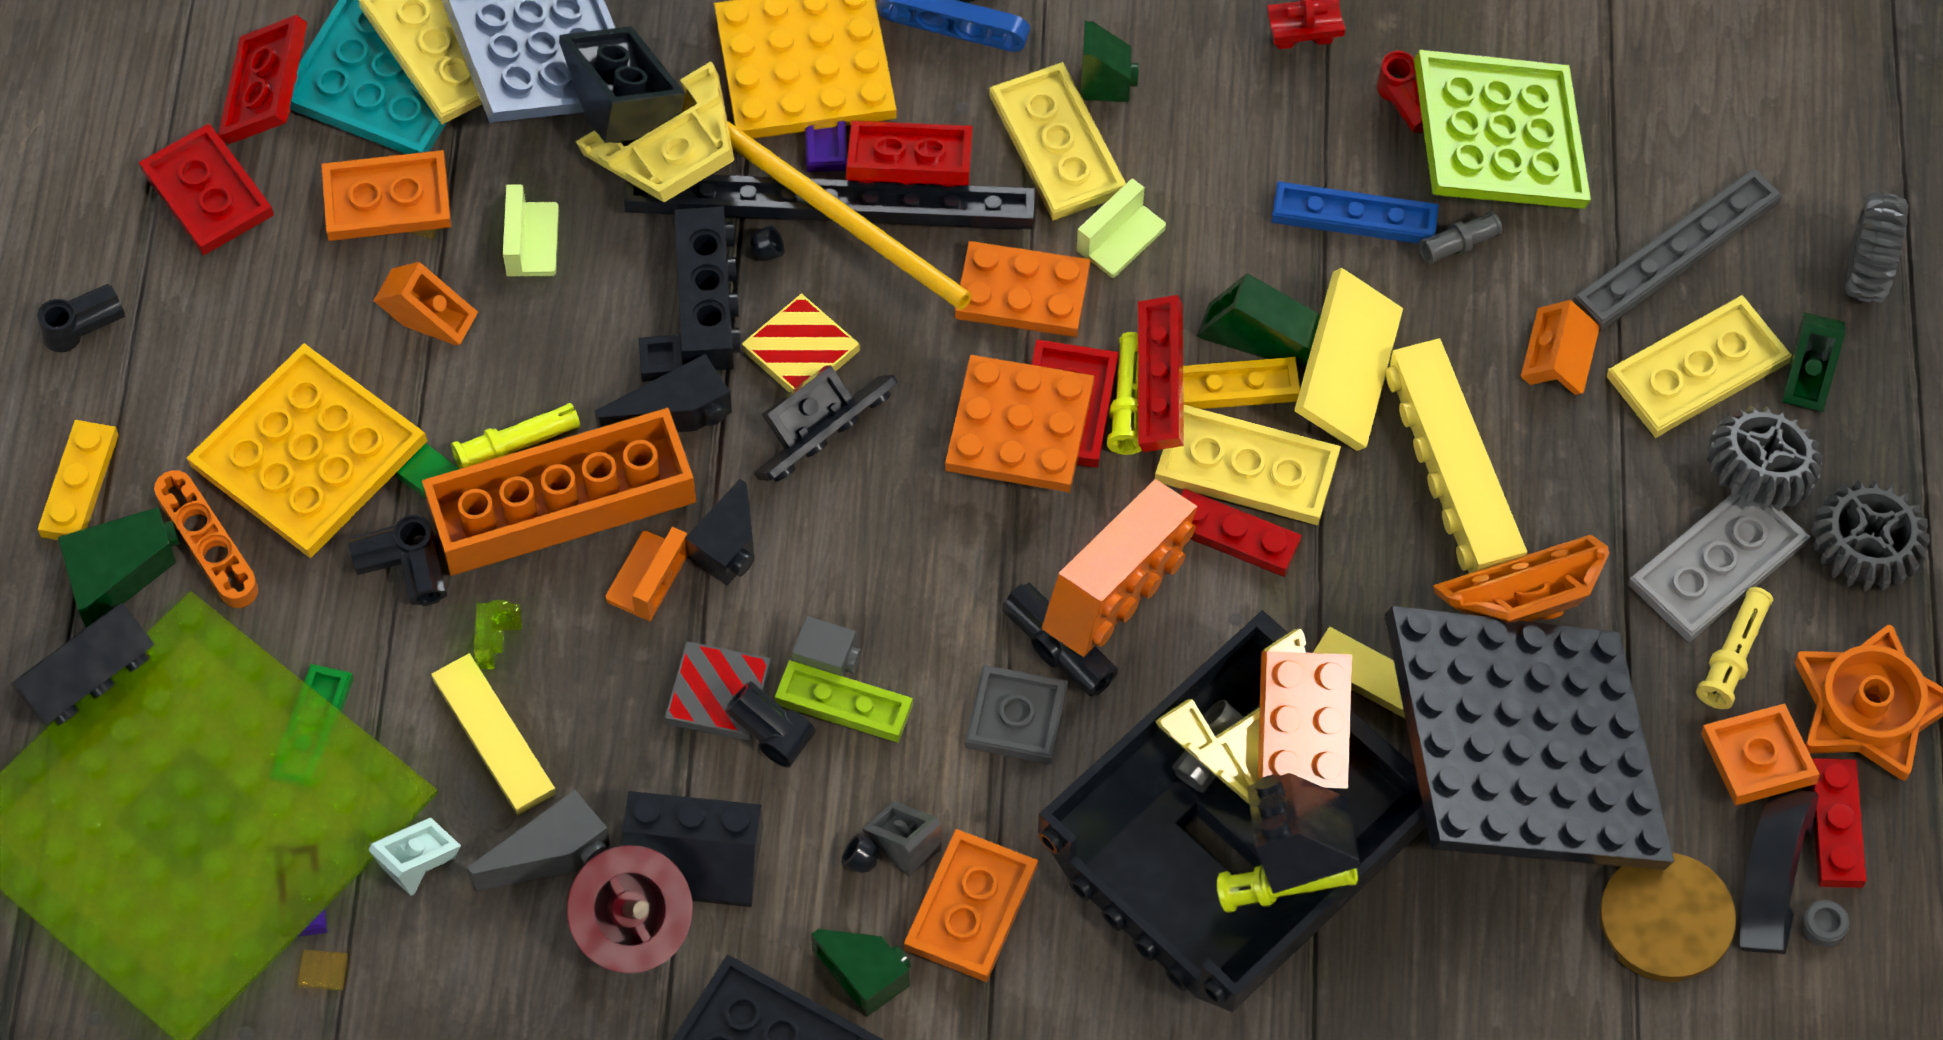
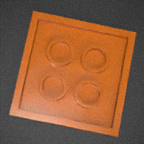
[945,355,1094,493]

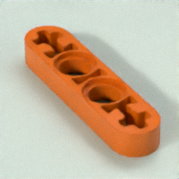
[154,470,258,608]

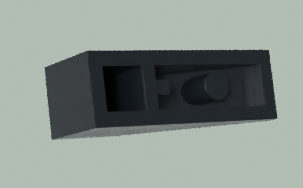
[595,354,732,432]

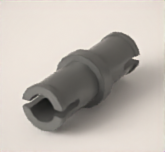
[1419,211,1503,265]

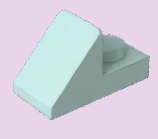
[369,817,461,896]

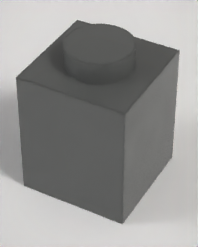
[792,616,862,677]

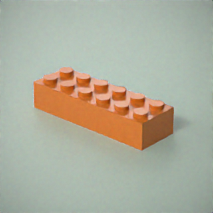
[422,408,696,576]

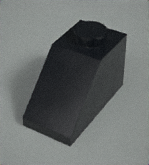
[685,479,755,586]

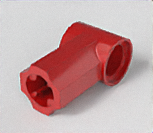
[1376,51,1424,134]

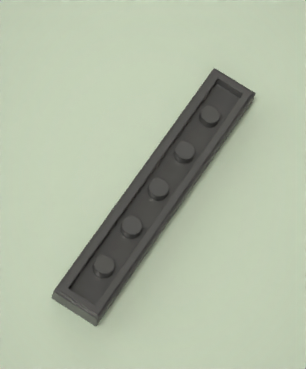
[1573,168,1782,331]

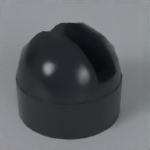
[749,225,784,261]
[841,833,880,873]

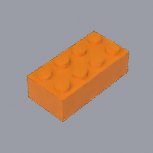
[1041,479,1197,657]

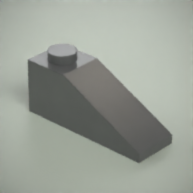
[467,790,610,891]

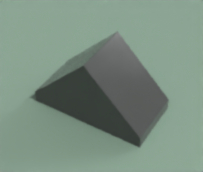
[862,801,941,877]

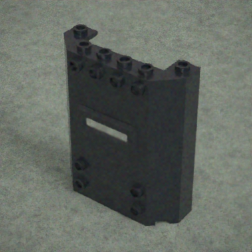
[1038,610,1427,1012]

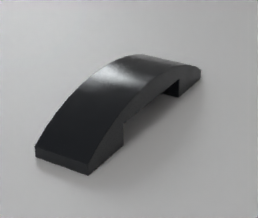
[1740,791,1819,954]

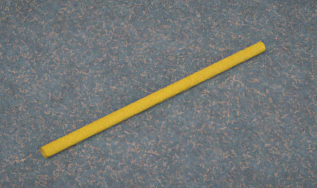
[682,90,972,310]

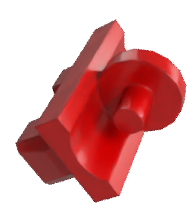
[1267,0,1346,49]

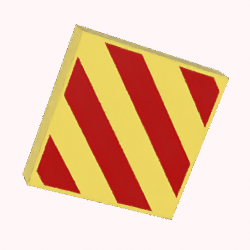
[742,293,860,393]

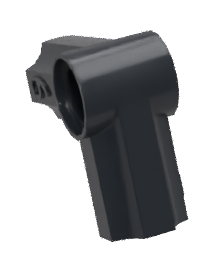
[348,514,447,606]

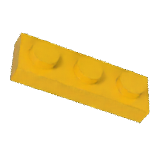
[1183,357,1300,409]
[37,420,119,540]

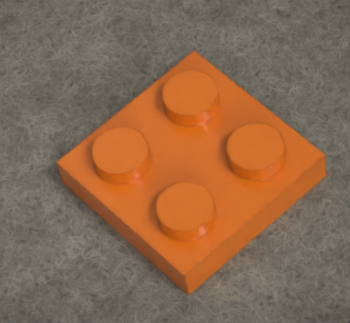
[1701,704,1820,806]

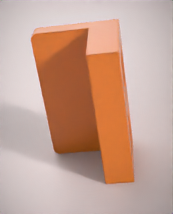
[1521,300,1599,395]
[606,527,688,622]

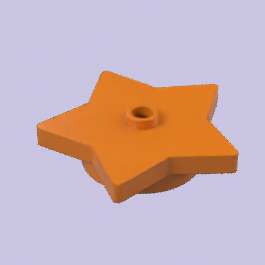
[1794,625,1943,781]

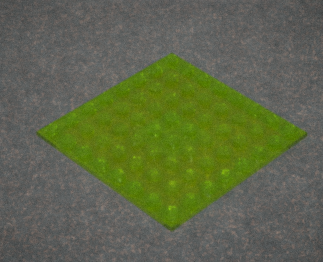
[0,591,438,1040]

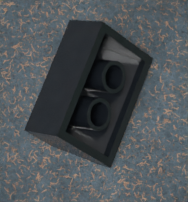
[10,602,155,726]
[1247,773,1361,894]
[621,791,763,907]

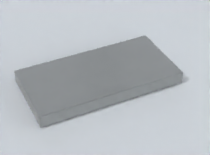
[1628,495,1810,643]

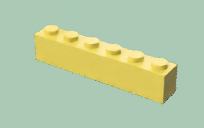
[1385,338,1527,574]

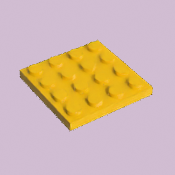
[714,0,897,139]
[186,343,428,559]

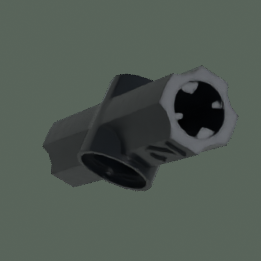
[1002,582,1118,697]

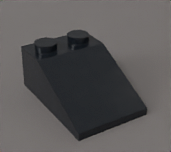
[559,26,685,143]

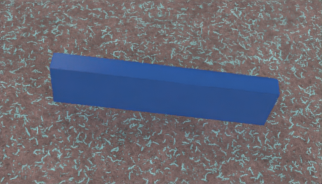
[1271,181,1439,244]

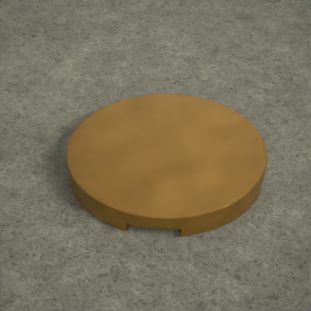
[1599,853,1736,983]

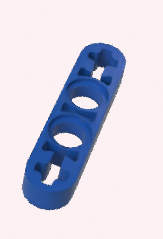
[876,0,1030,52]

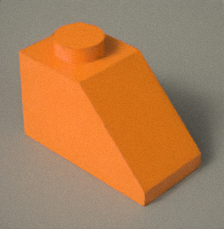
[373,262,478,346]

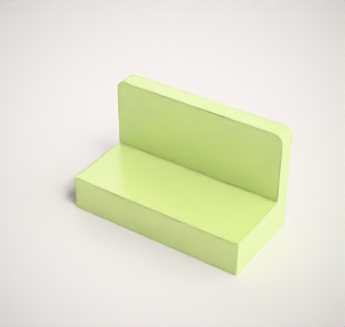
[1076,178,1166,278]
[503,185,559,276]

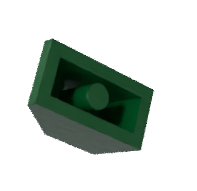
[1081,21,1139,102]
[1782,312,1846,412]
[811,929,911,1018]

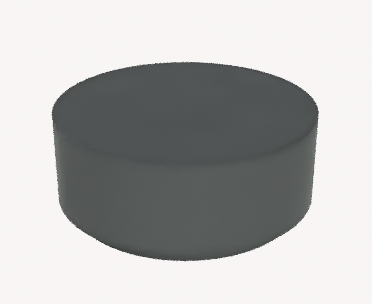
[1802,900,1849,947]

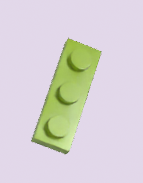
[775,660,913,743]

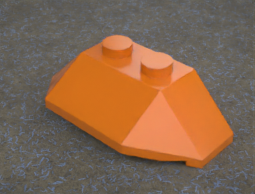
[1433,534,1609,624]

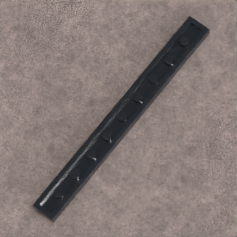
[624,175,1035,229]

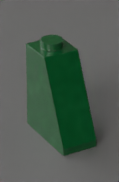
[1197,273,1321,369]
[58,507,180,627]

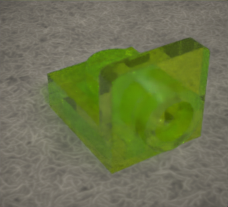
[474,600,523,669]

